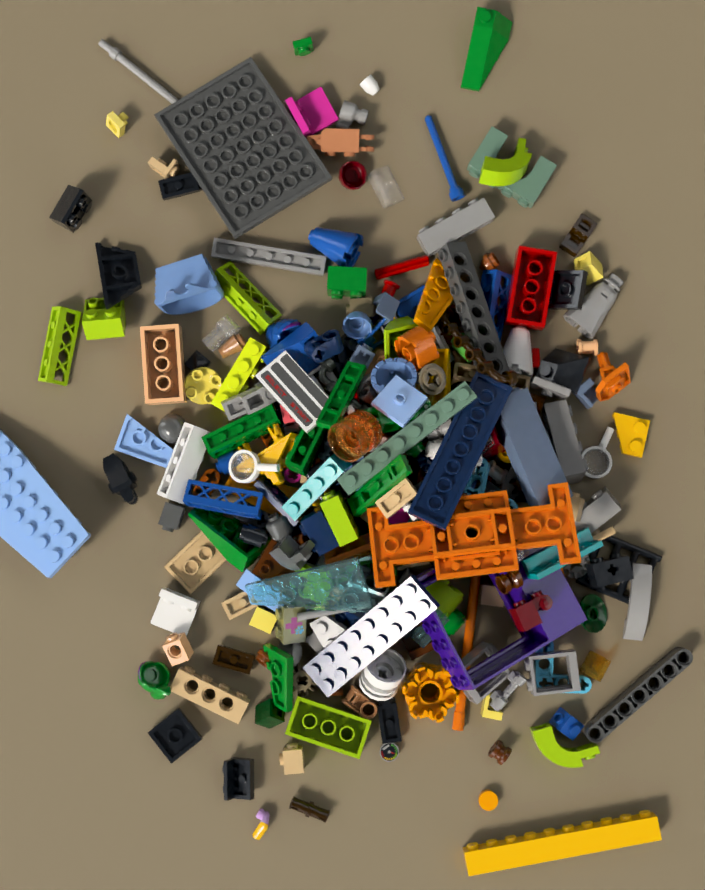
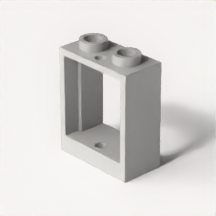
[461,641,511,704]
[524,649,581,696]

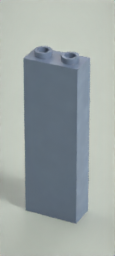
[495,387,573,507]

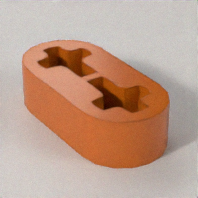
[193,469,221,498]

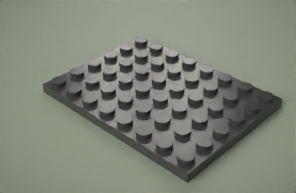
[154,57,332,239]

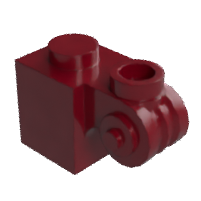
[509,590,553,632]

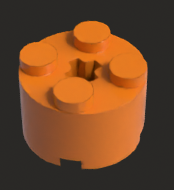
[394,326,440,371]

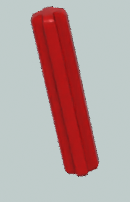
[374,255,430,280]

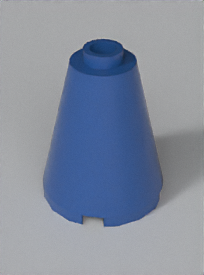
[308,227,363,267]

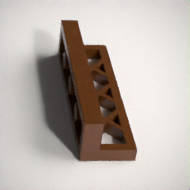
[324,524,392,570]

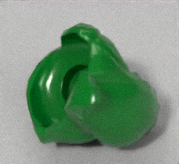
[138,661,171,700]

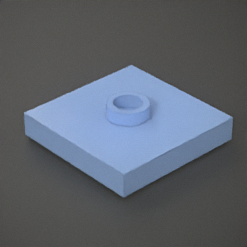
[371,375,428,428]

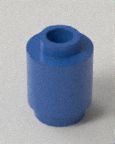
[215,450,244,475]

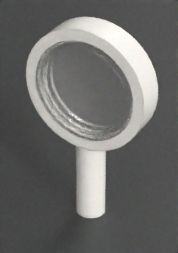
[581,427,614,479]
[228,450,280,483]

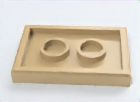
[164,531,226,595]

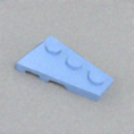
[114,414,174,468]

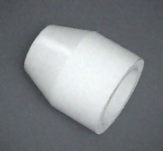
[360,74,380,96]

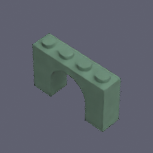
[467,126,557,208]

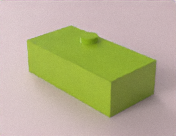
[285,695,372,759]

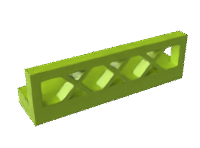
[214,261,282,335]
[38,306,81,386]

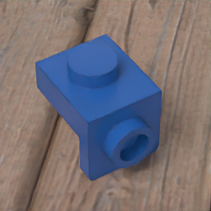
[549,707,585,741]

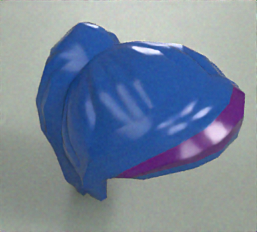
[266,318,301,349]

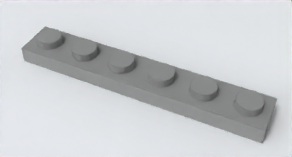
[211,237,327,276]

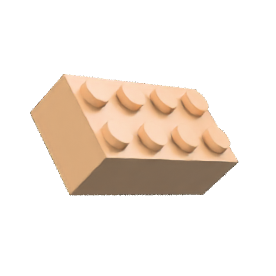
[140,324,187,405]

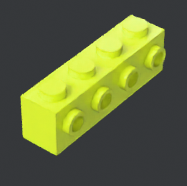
[211,337,268,412]

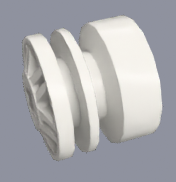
[359,648,407,701]

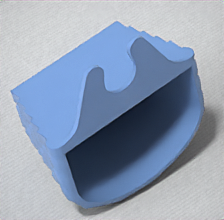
[154,254,225,315]

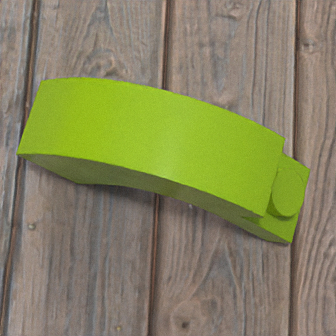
[479,138,532,186]
[530,723,600,768]

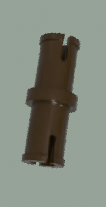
[289,796,330,822]

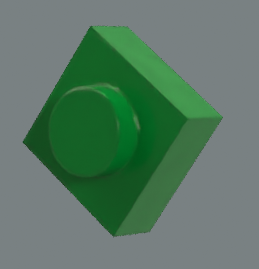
[292,37,313,56]

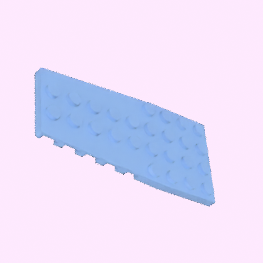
[0,429,91,578]

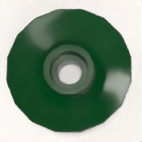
[580,594,607,633]

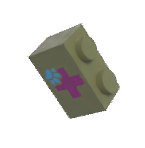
[275,599,307,645]

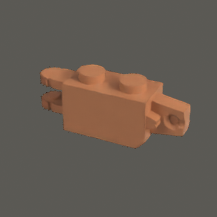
[307,128,375,157]

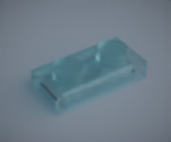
[411,609,449,648]

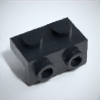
[222,757,254,801]

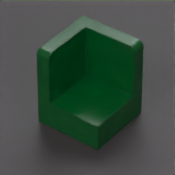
[255,698,285,729]

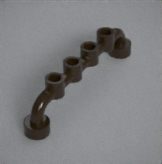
[440,308,518,386]

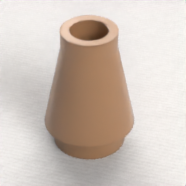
[218,333,247,359]

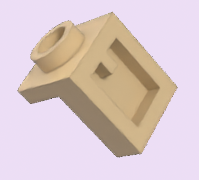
[148,157,180,179]

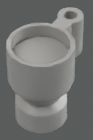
[336,100,369,129]

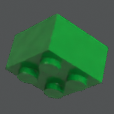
[327,266,367,300]

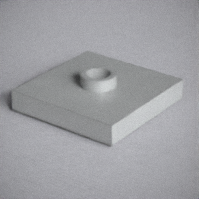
[529,376,571,400]

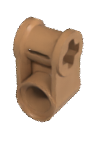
[341,684,378,719]

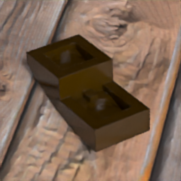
[559,214,597,258]

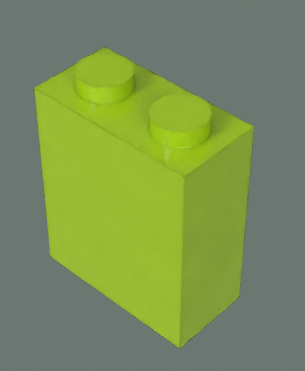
[320,489,360,547]

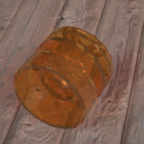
[328,410,382,462]

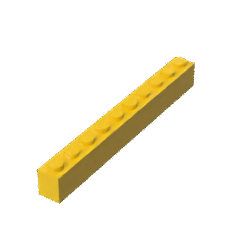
[463,810,662,876]

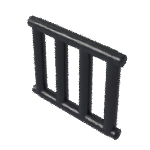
[576,531,662,604]

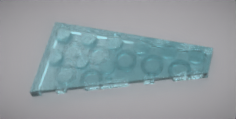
[245,557,374,613]

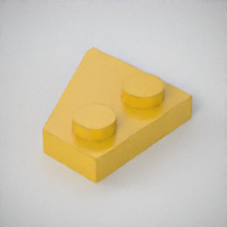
[612,412,650,458]

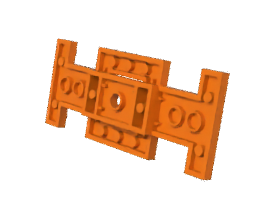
[367,482,581,588]

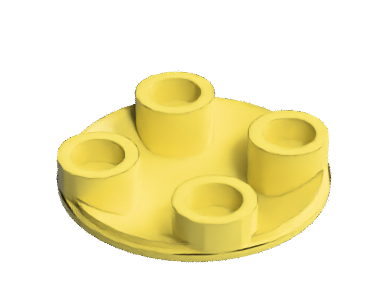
[184,367,222,404]

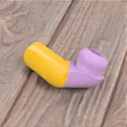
[252,809,270,840]

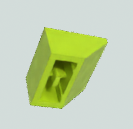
[82,297,126,340]

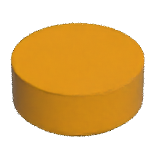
[478,789,498,811]

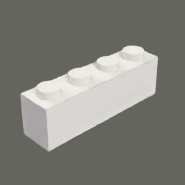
[157,422,210,505]

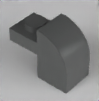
[269,535,315,571]

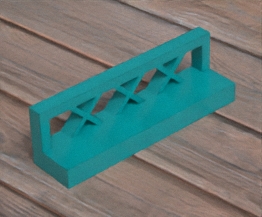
[521,527,604,580]

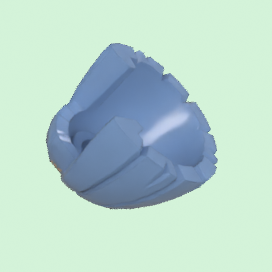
[371,358,417,394]

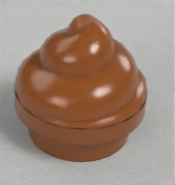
[479,252,500,270]
[255,648,269,668]

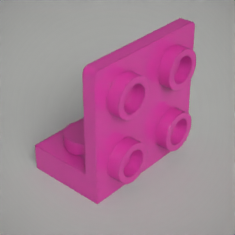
[285,87,339,139]

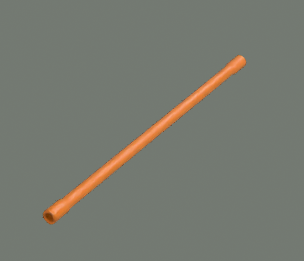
[452,461,493,731]

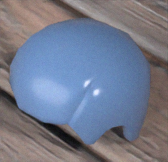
[342,311,372,339]

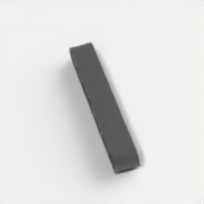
[583,647,693,743]

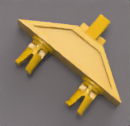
[235,423,297,485]

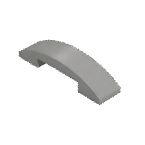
[622,563,652,641]

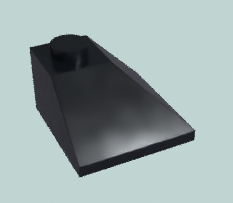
[536,348,591,394]

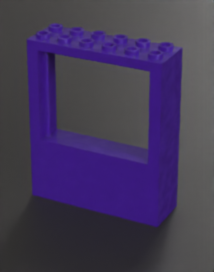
[415,547,588,690]

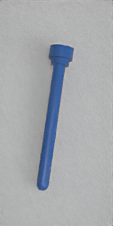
[425,115,466,202]

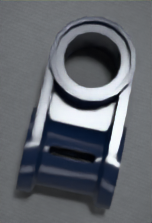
[304,329,344,363]

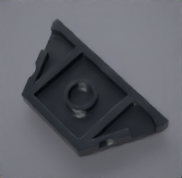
[95,242,142,309]

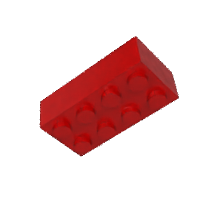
[504,245,557,331]

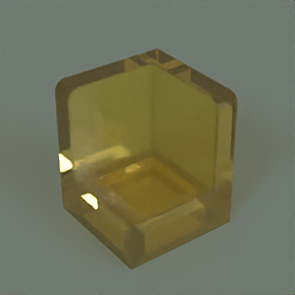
[580,650,611,682]

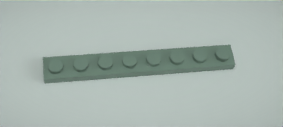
[337,381,478,496]

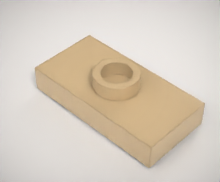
[591,526,616,540]

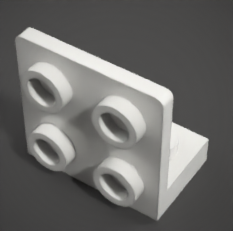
[151,587,201,636]

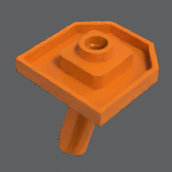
[595,352,631,402]

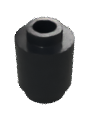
[239,524,269,548]

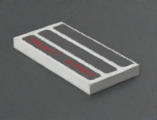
[255,351,335,433]

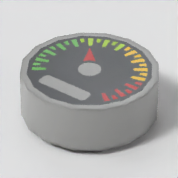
[380,742,399,762]

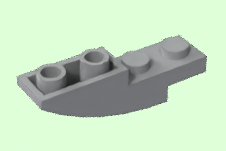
[221,382,277,421]

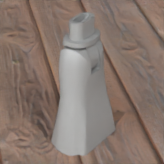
[563,273,624,339]

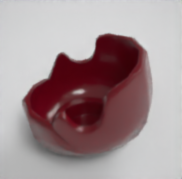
[338,161,367,190]

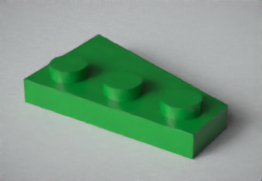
[263,643,294,713]

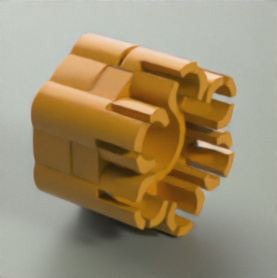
[401,662,459,723]

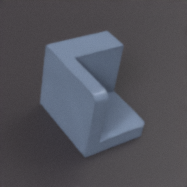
[373,292,400,325]
[573,378,598,409]

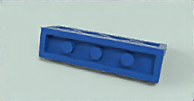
[481,270,512,342]
[183,479,264,520]

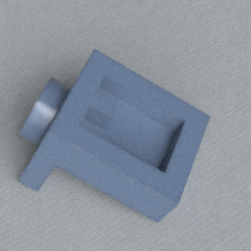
[349,343,376,368]

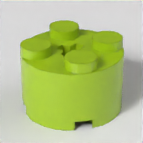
[426,579,464,617]

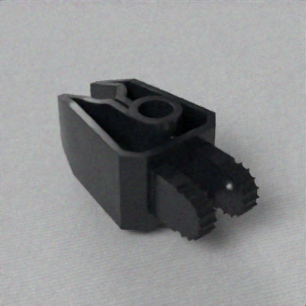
[103,453,139,505]

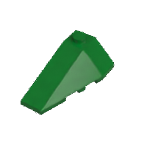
[461,7,512,92]
[188,508,271,573]

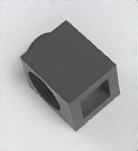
[158,502,186,532]

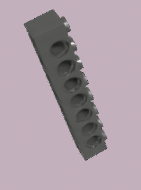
[438,241,509,377]

